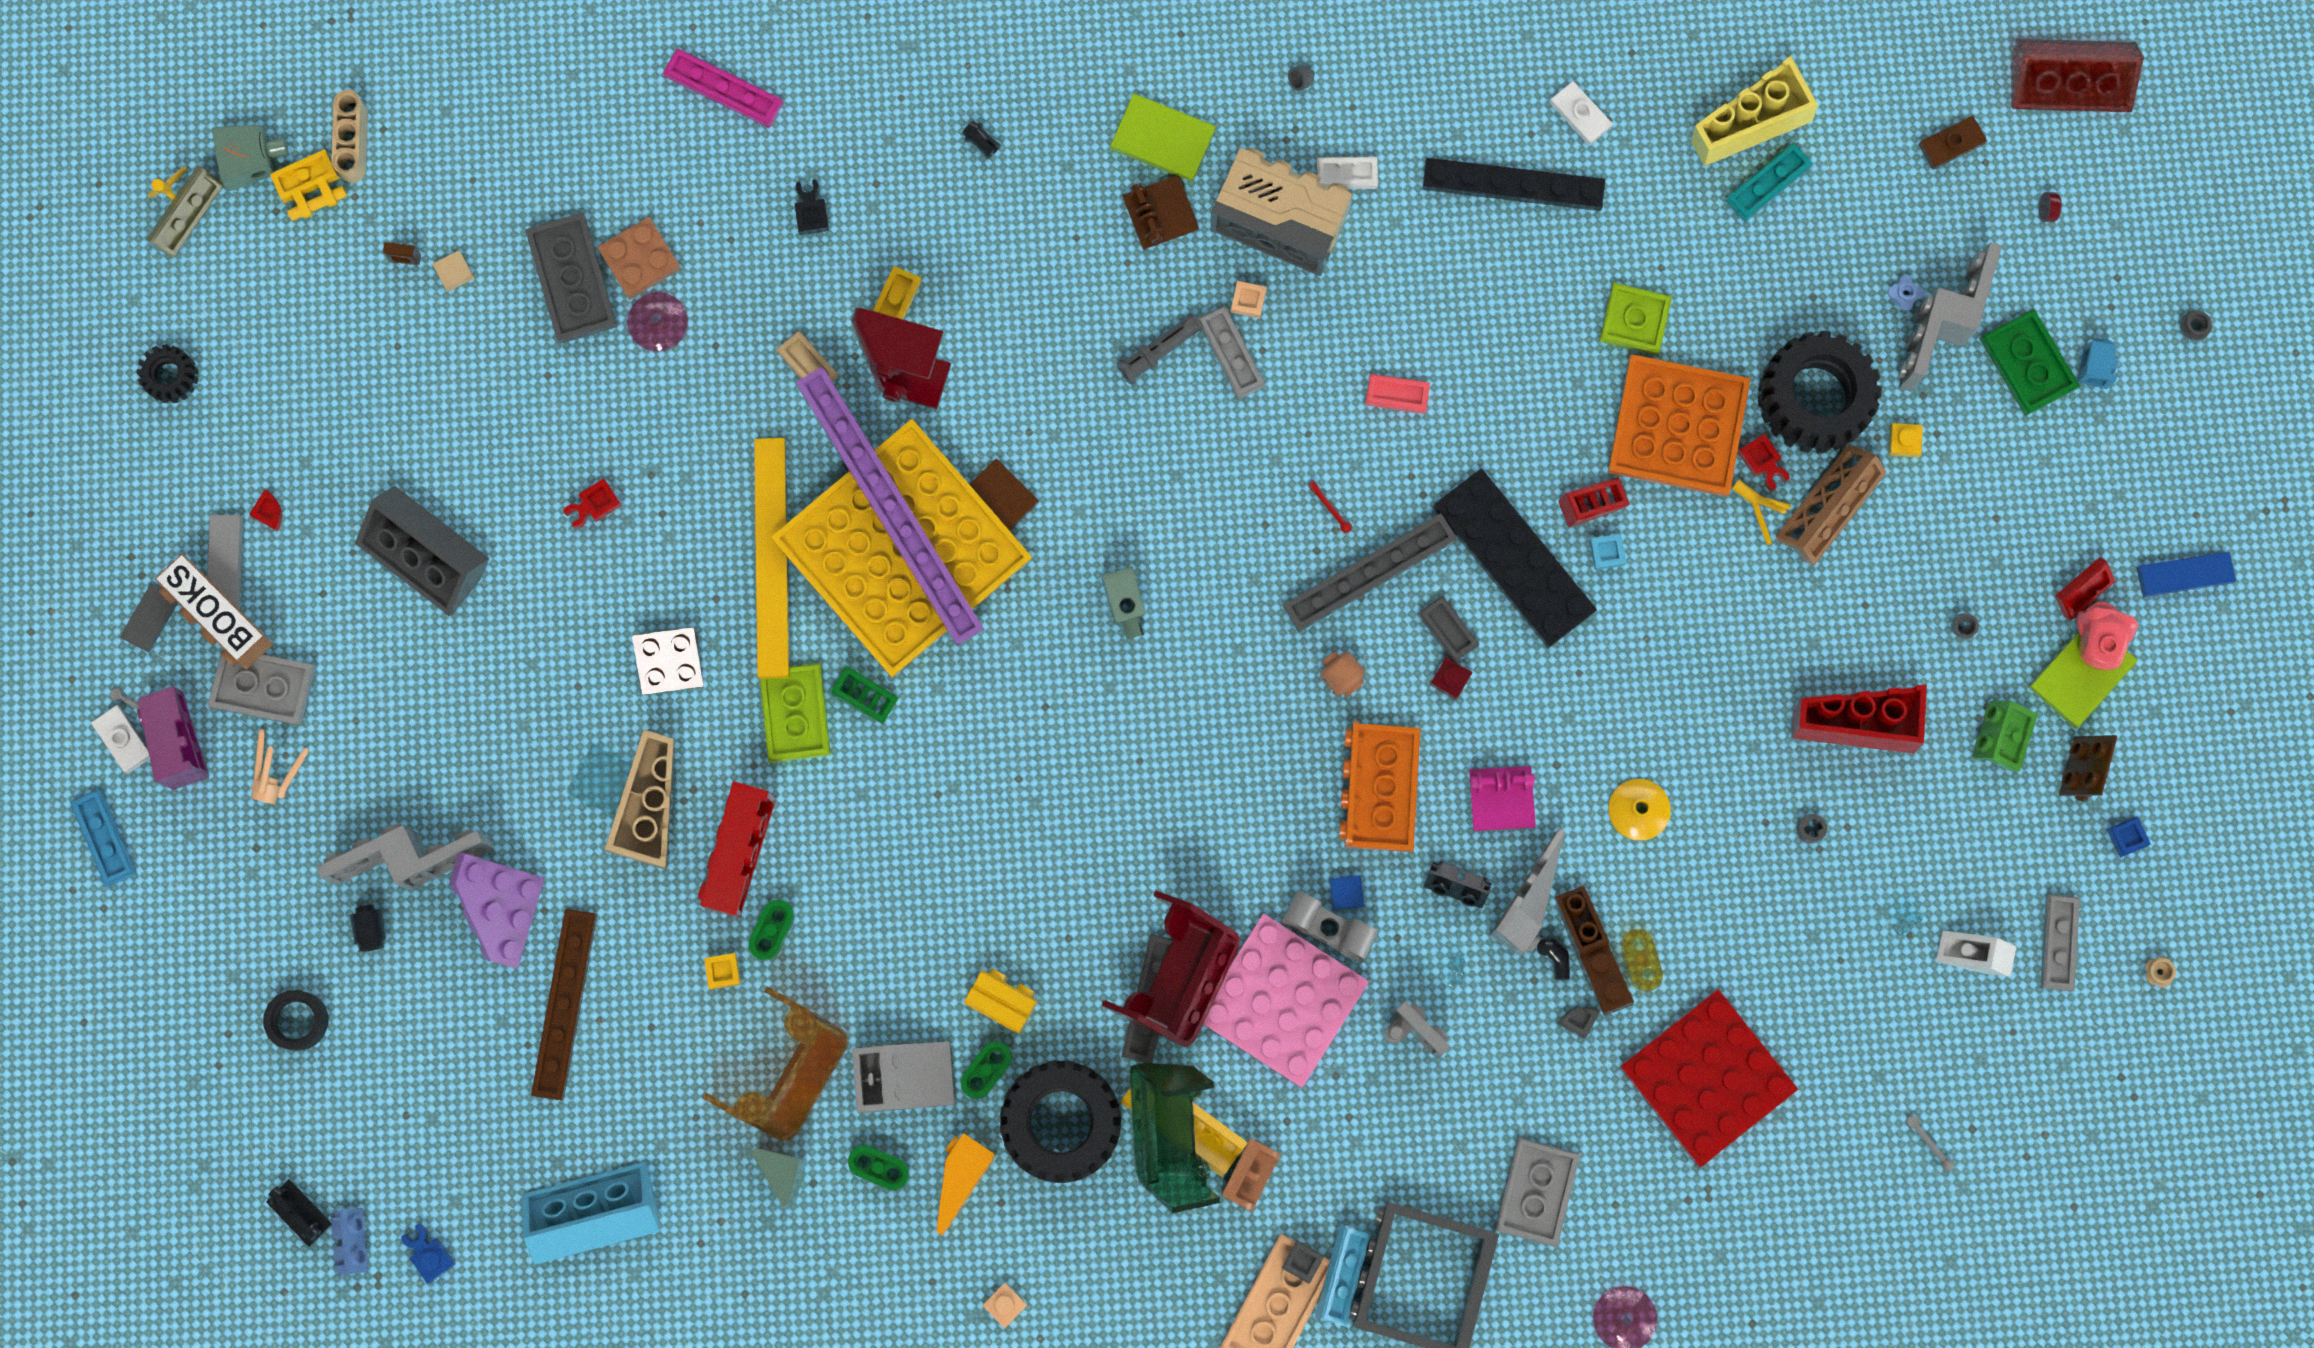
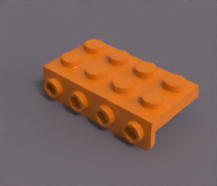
[1339,721,1420,853]

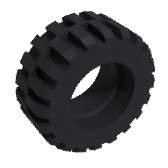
[1758,331,1882,454]
[1000,1060,1121,1183]

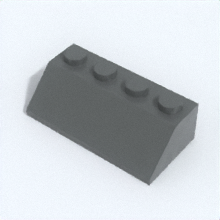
[355,486,490,616]

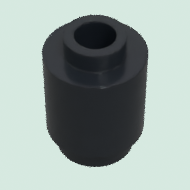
[350,905,386,952]

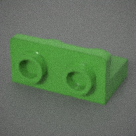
[1973,700,2038,772]

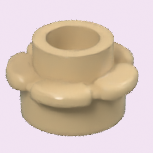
[2145,956,2176,988]

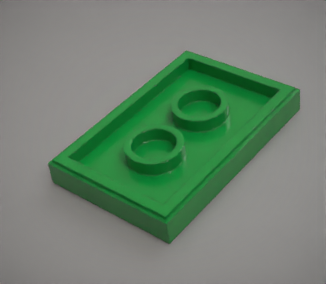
[1979,309,2080,416]

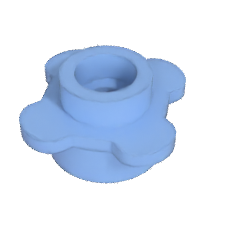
[1888,275,1925,311]

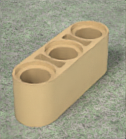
[331,90,368,183]

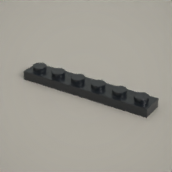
[1422,158,1606,211]

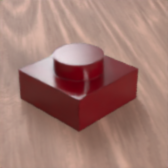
[1430,657,1473,700]

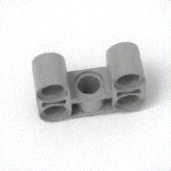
[1281,891,1379,963]

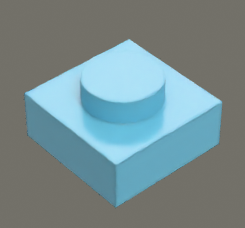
[1589,534,1627,570]

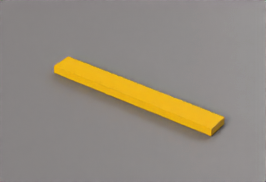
[754,437,790,679]

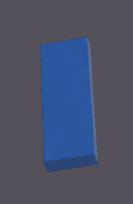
[2136,552,2236,597]

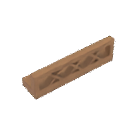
[1776,444,1887,566]

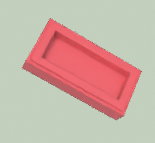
[1365,374,1430,414]

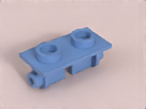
[330,1208,368,1276]

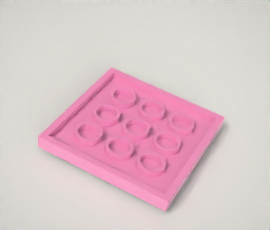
[1203,914,1370,1088]

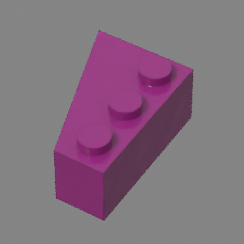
[137,686,209,790]

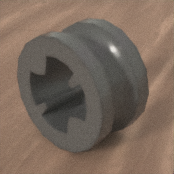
[1796,814,1827,844]

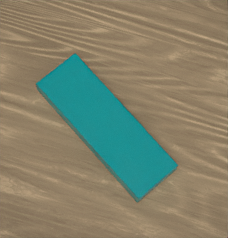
[1725,142,1813,223]

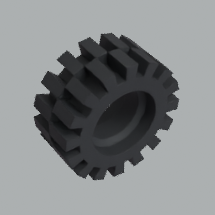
[137,344,199,404]

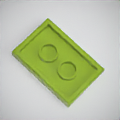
[1110,93,1216,182]
[2028,632,2138,729]
[760,663,831,763]

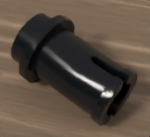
[962,121,1001,159]

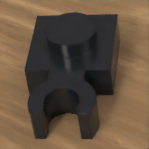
[794,179,829,235]

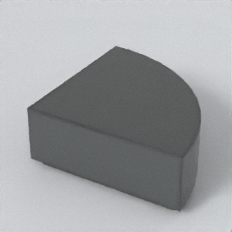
[1557,1007,1600,1039]

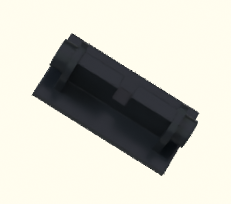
[1423,861,1492,909]
[266,1179,332,1247]

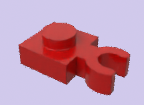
[1737,433,1790,492]
[563,478,622,529]

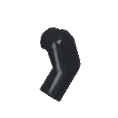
[1537,937,1570,980]

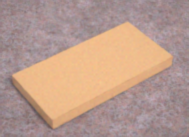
[1220,1233,1330,1348]

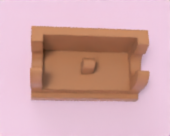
[1221,1138,1281,1212]

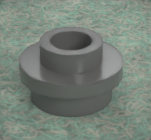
[2180,310,2212,341]

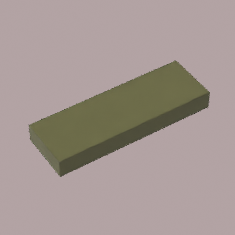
[146,165,224,258]

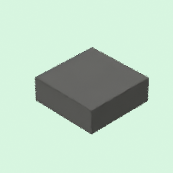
[1281,1240,1325,1284]

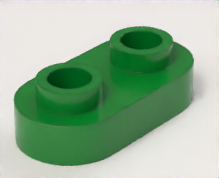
[748,900,795,961]
[960,1041,1012,1099]
[848,1145,910,1190]

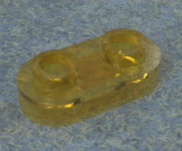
[1621,929,1663,992]

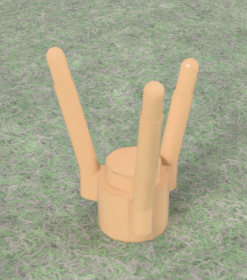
[251,728,309,805]

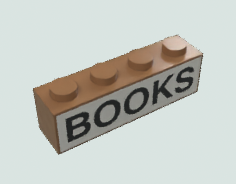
[155,554,273,670]

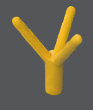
[147,166,188,201]
[1732,480,1791,545]

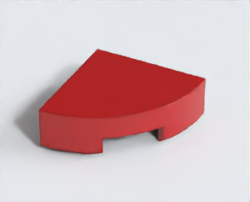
[249,489,282,532]

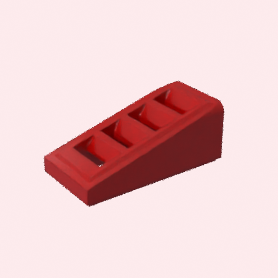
[1558,477,1630,528]

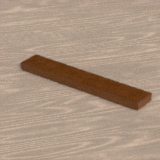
[531,909,598,1101]

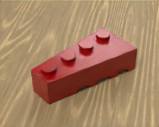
[1791,684,1927,754]
[698,781,776,918]

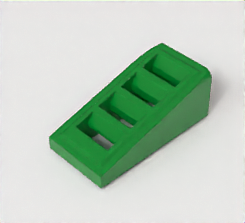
[828,665,899,724]

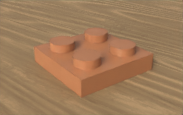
[597,217,681,300]

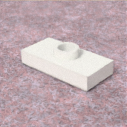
[1550,81,1613,146]
[1317,157,1378,189]
[91,705,150,774]

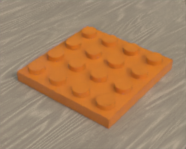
[1607,354,1751,497]

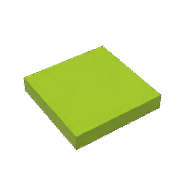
[1599,282,1672,356]

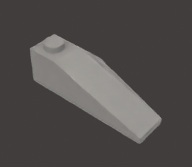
[1489,829,1565,956]

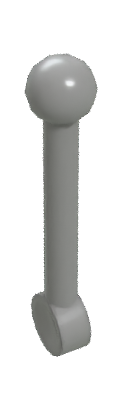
[110,688,139,709]
[1906,1116,1954,1171]

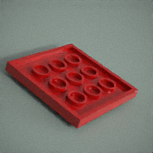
[1619,989,1799,1168]

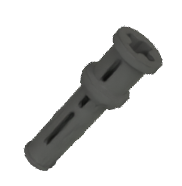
[1116,314,1202,385]

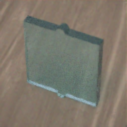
[566,745,632,816]

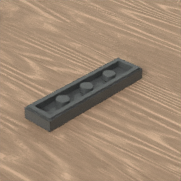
[1122,934,1173,1064]

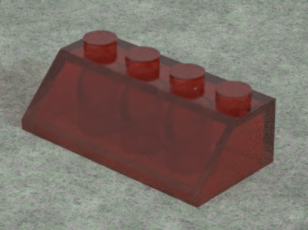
[2011,39,2144,112]

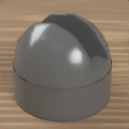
[1288,65,1314,91]
[1951,613,1979,638]

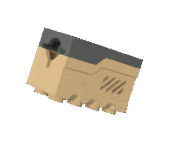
[1210,147,1353,276]

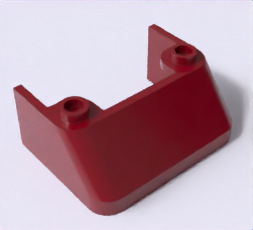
[851,308,951,409]
[1101,890,1240,1047]

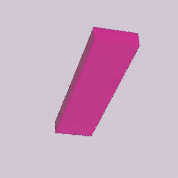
[663,48,783,128]

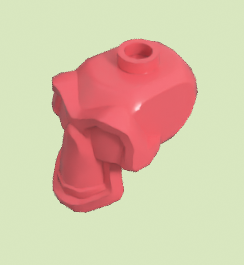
[2076,602,2138,671]

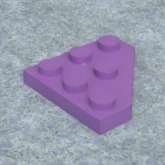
[449,852,545,969]

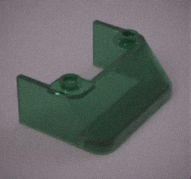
[1130,1063,1220,1214]

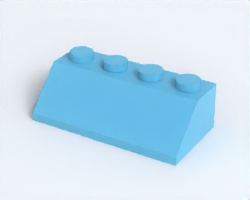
[522,1161,659,1265]

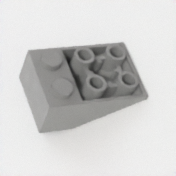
[852,1041,955,1114]

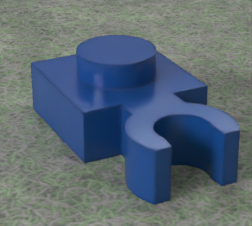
[401,1224,456,1284]

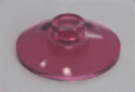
[627,292,688,352]
[1593,1286,1657,1348]

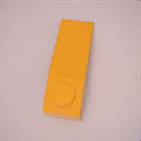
[936,1133,996,1236]

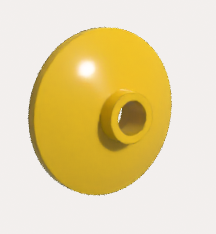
[1608,779,1671,841]

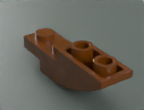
[1555,886,1634,1016]

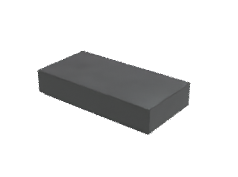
[120,583,178,653]
[1418,596,1480,662]

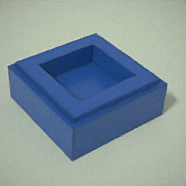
[2106,816,2151,858]
[1329,875,1365,911]

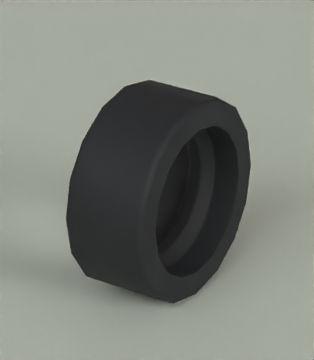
[263,990,328,1051]

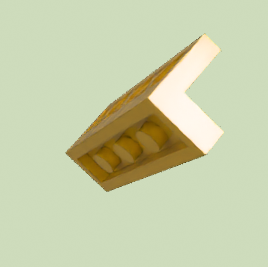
[1120,1067,1248,1178]

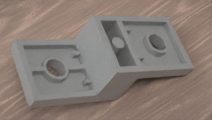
[1898,242,2002,392]
[316,824,495,891]

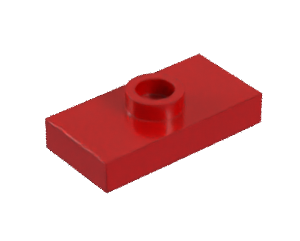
[2055,557,2116,621]

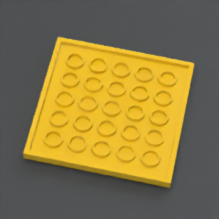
[771,419,1032,678]

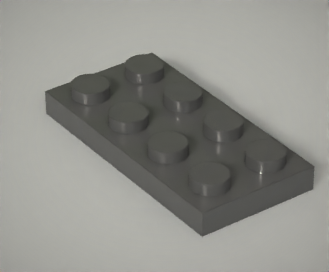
[525,212,618,344]

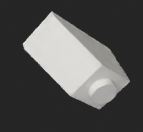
[1936,931,2016,977]

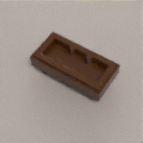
[1918,116,1987,170]

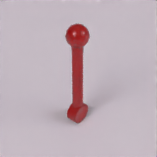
[1307,480,1352,533]

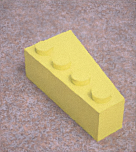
[1691,56,1818,166]

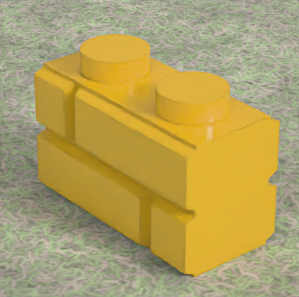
[964,968,1038,1035]

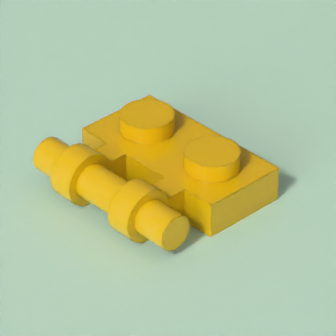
[270,149,348,221]

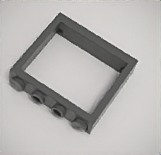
[1349,1202,1499,1348]

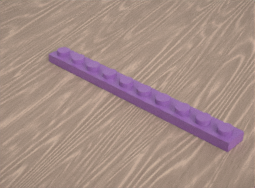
[796,367,984,646]

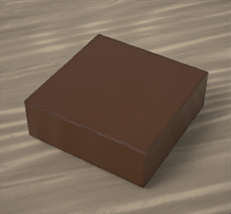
[383,242,421,265]

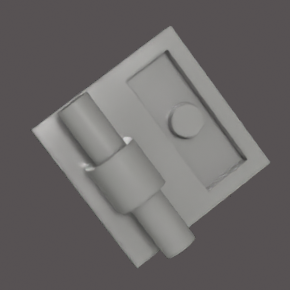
[1384,1001,1451,1059]

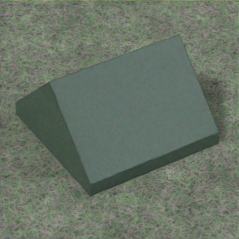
[750,1148,807,1207]

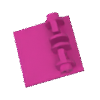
[1469,766,1536,831]

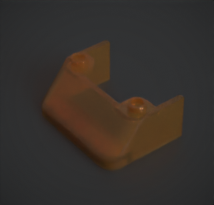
[703,986,849,1141]

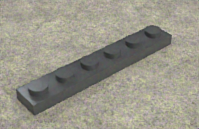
[1283,513,1457,633]

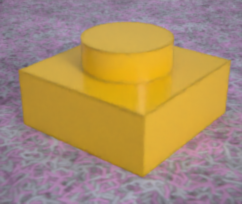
[1888,423,1923,458]
[704,953,741,990]

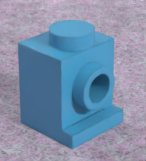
[2078,339,2119,389]

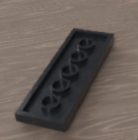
[1433,468,1597,649]

